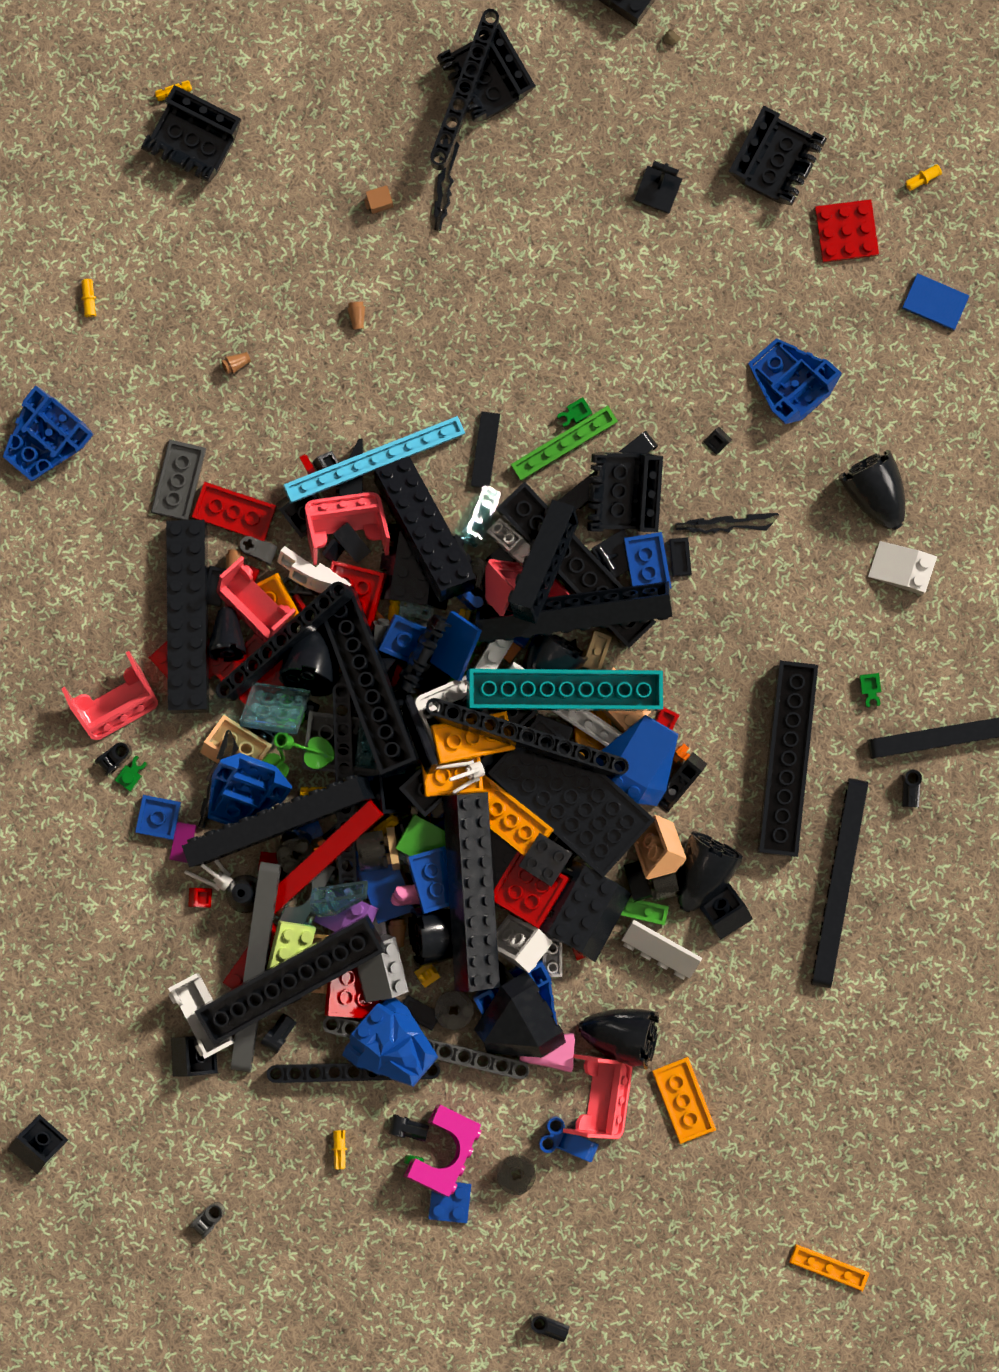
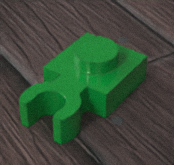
[557,397,593,428]
[859,673,881,708]
[115,756,147,792]

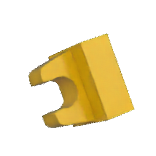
[414,965,441,988]

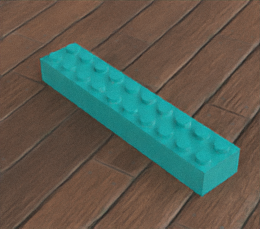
[467,669,663,711]

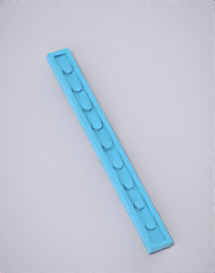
[283,416,465,504]

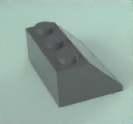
[356,934,409,1002]

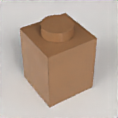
[364,185,393,214]

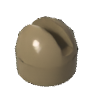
[664,29,681,45]

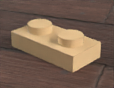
[583,630,612,670]
[383,827,401,871]

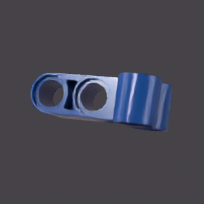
[539,1116,599,1162]

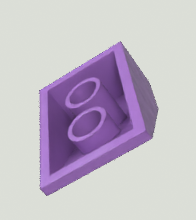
[314,886,379,932]

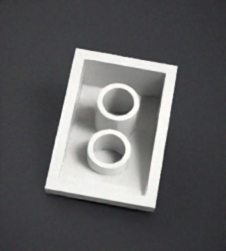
[868,541,937,595]
[496,914,553,973]

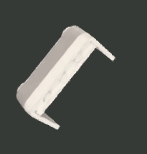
[414,675,467,753]
[168,973,234,1059]

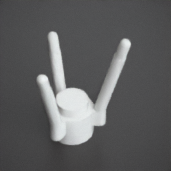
[436,760,485,794]
[184,860,233,891]

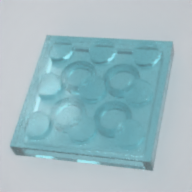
[240,683,310,735]

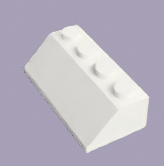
[621,920,702,980]

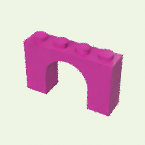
[403,1105,481,1197]

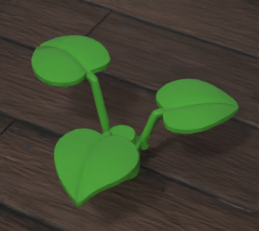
[264,696,335,778]

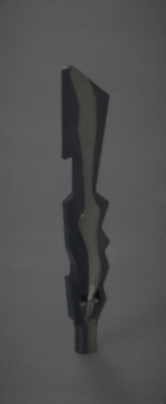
[434,139,460,231]
[675,513,779,534]
[198,730,239,828]

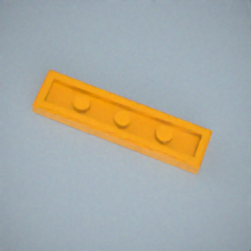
[789,1244,869,1291]

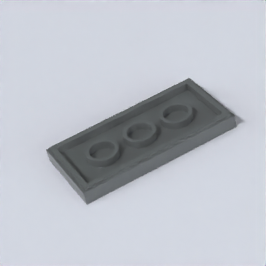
[151,439,206,520]

